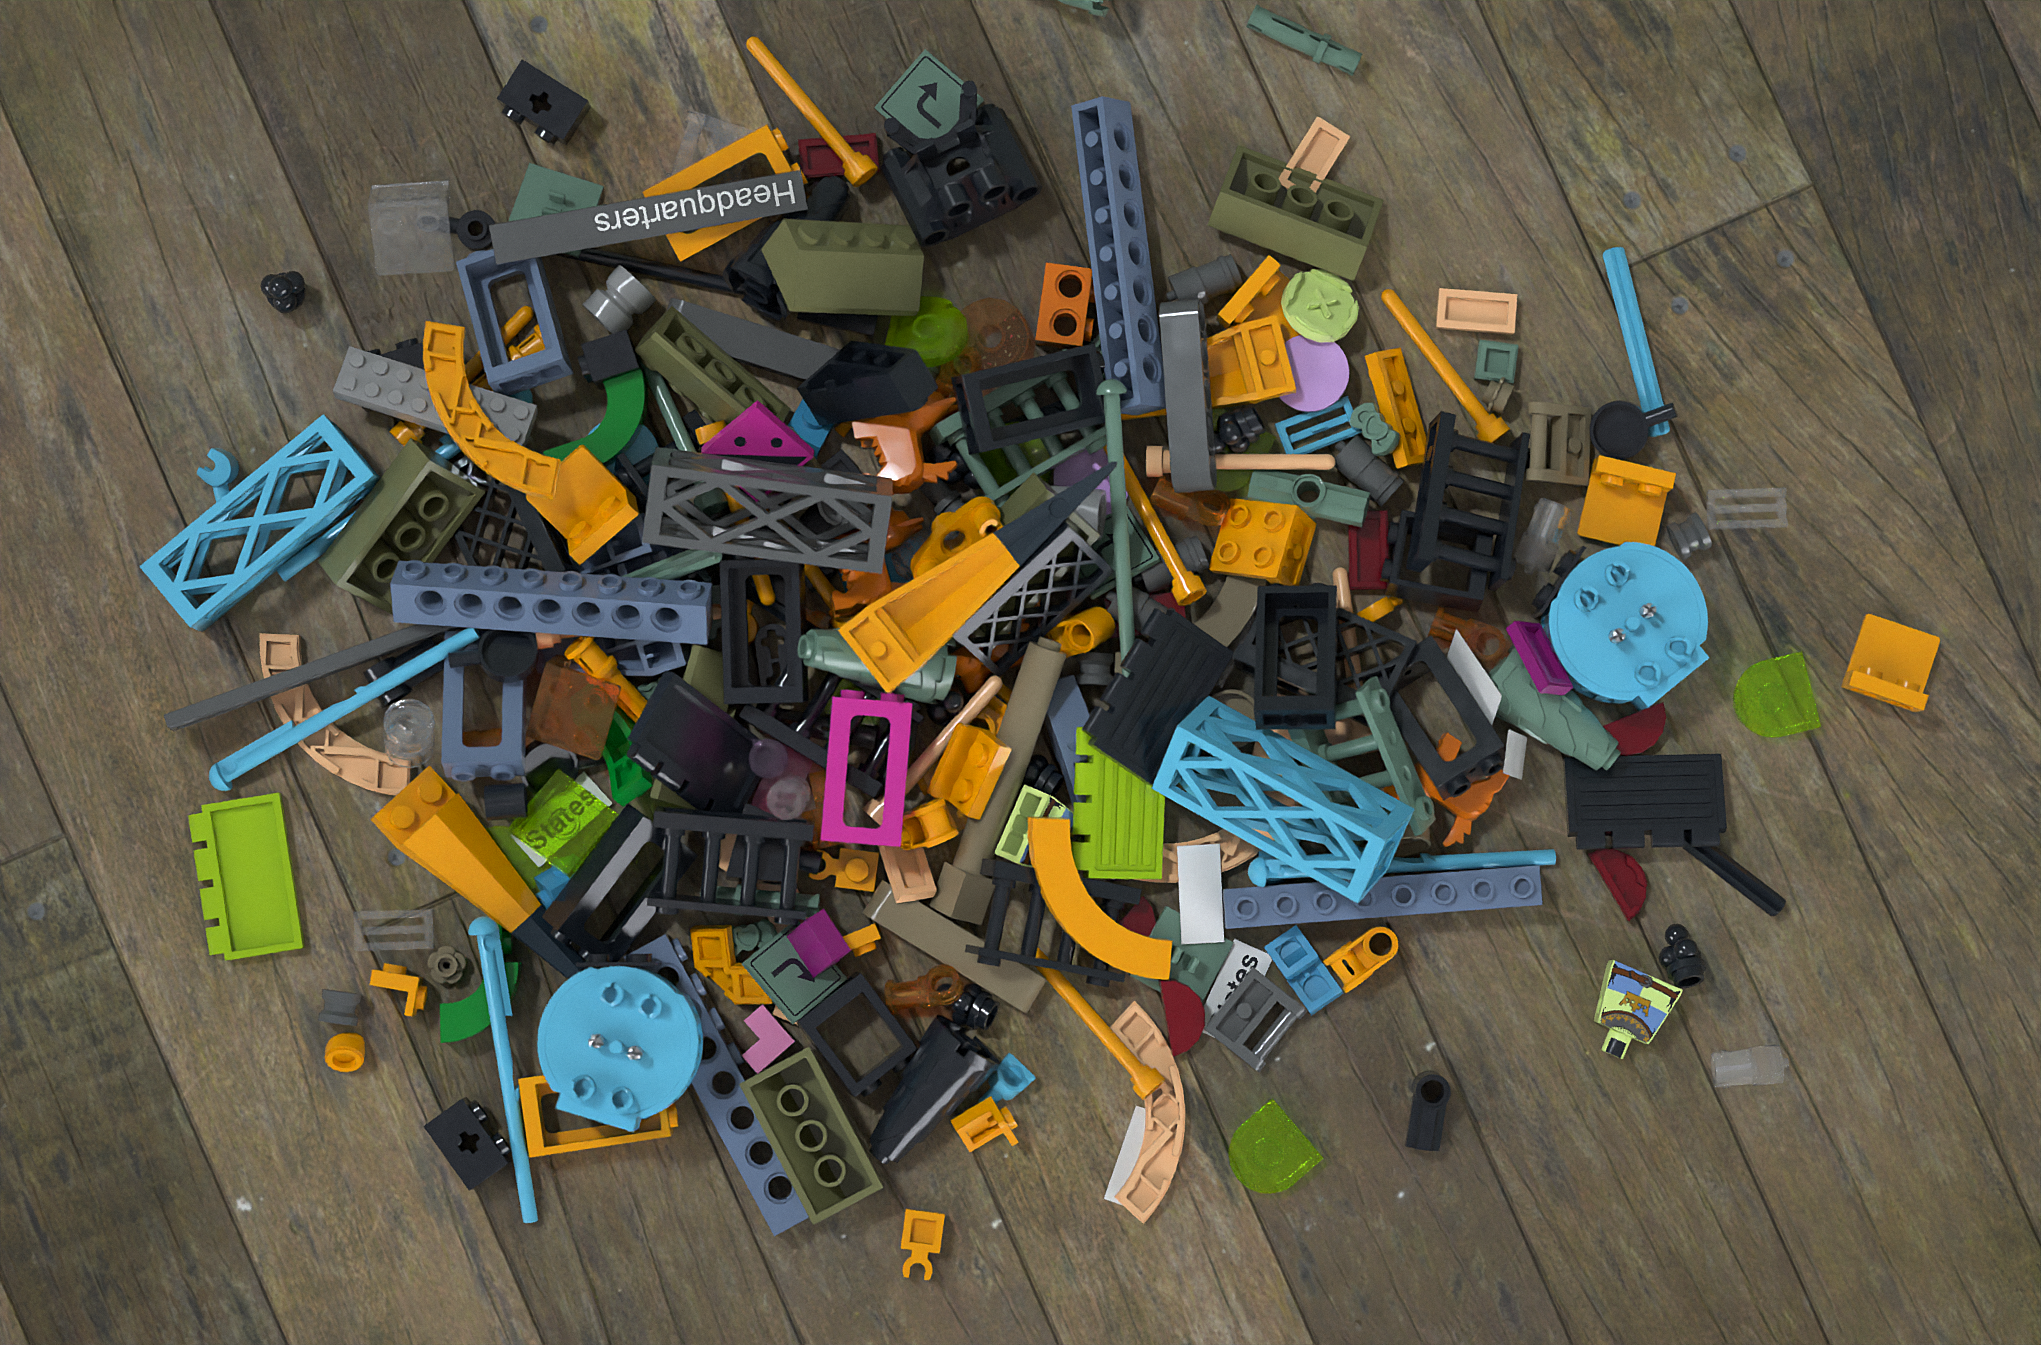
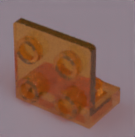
[525,654,621,760]

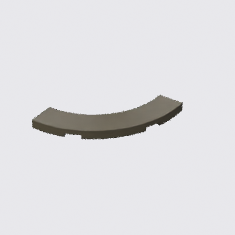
[1115,575,1267,674]

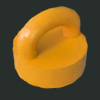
[325,1032,365,1072]

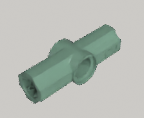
[1247,470,1370,527]

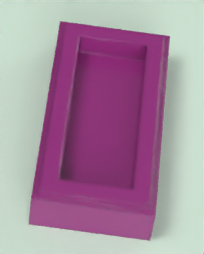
[1506,621,1573,695]

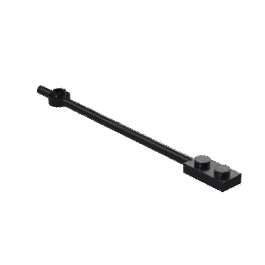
[418,210,878,337]

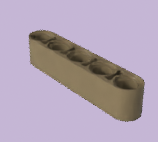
[862,880,1047,1014]

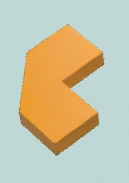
[690,925,774,1005]

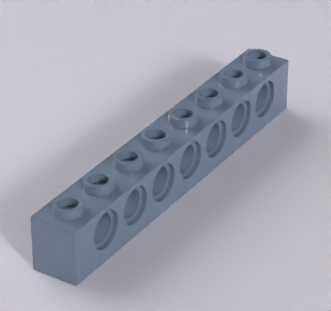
[1071,96,1166,416]
[390,560,713,645]
[1222,865,1543,929]
[624,934,809,1236]

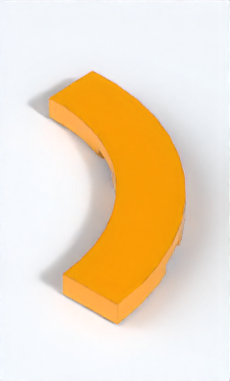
[423,321,561,501]
[1028,816,1172,980]

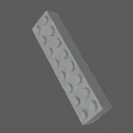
[333,346,538,448]

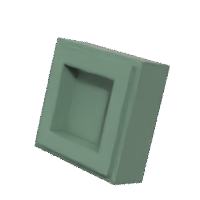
[1474,339,1519,385]

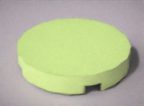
[1281,269,1359,342]

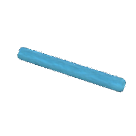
[1603,247,1670,437]

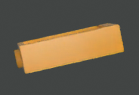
[642,123,808,262]
[518,1075,679,1158]

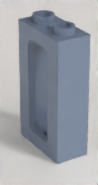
[456,249,573,396]
[441,630,527,782]

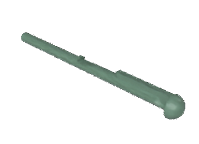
[1096,379,1135,677]

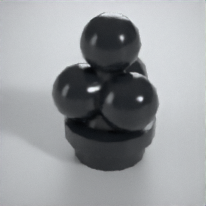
[260,271,306,314]
[1214,404,1266,454]
[927,441,981,490]
[926,682,968,726]
[1019,754,1064,797]
[1659,923,1706,989]
[935,983,999,1030]

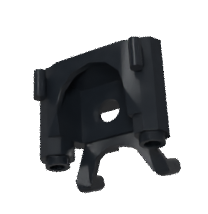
[881,81,1043,248]

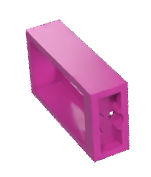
[821,690,912,847]

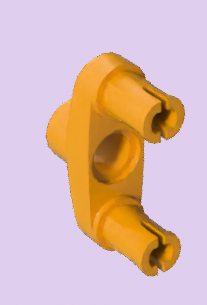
[910,496,1003,579]

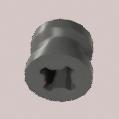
[1666,512,1712,560]
[1075,652,1115,686]
[318,989,362,1026]

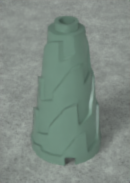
[798,628,957,704]
[1488,644,1621,770]

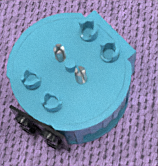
[1531,542,1710,711]
[537,954,703,1132]

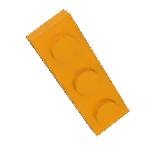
[1365,348,1427,469]

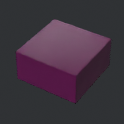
[787,909,851,978]

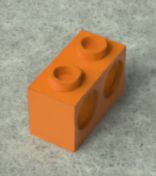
[1035,262,1096,349]

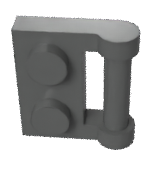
[1204,967,1308,1072]

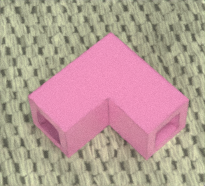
[741,1004,795,1074]

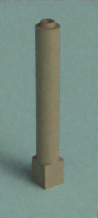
[930,636,1067,925]

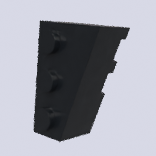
[797,340,939,426]

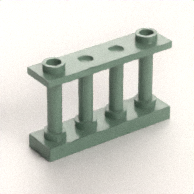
[928,349,1107,509]
[1287,676,1436,846]

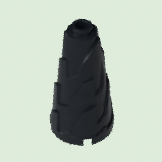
[723,175,850,321]
[869,1015,1000,1164]

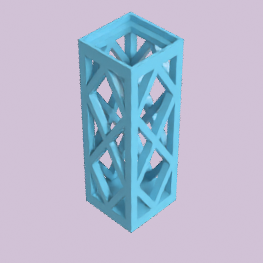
[139,414,380,632]
[1152,696,1415,903]

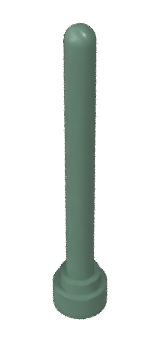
[635,352,728,516]

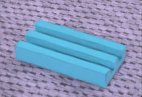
[1274,396,1362,454]

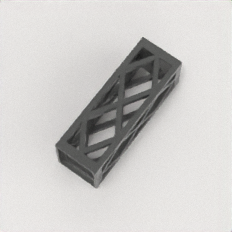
[642,447,893,574]

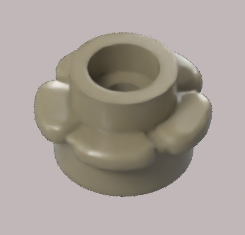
[1482,377,1515,415]
[427,946,467,984]

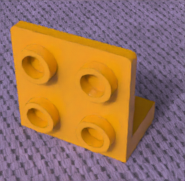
[1216,255,1301,343]
[525,445,639,565]
[1577,455,1676,546]
[1209,498,1317,586]
[1841,614,1940,712]

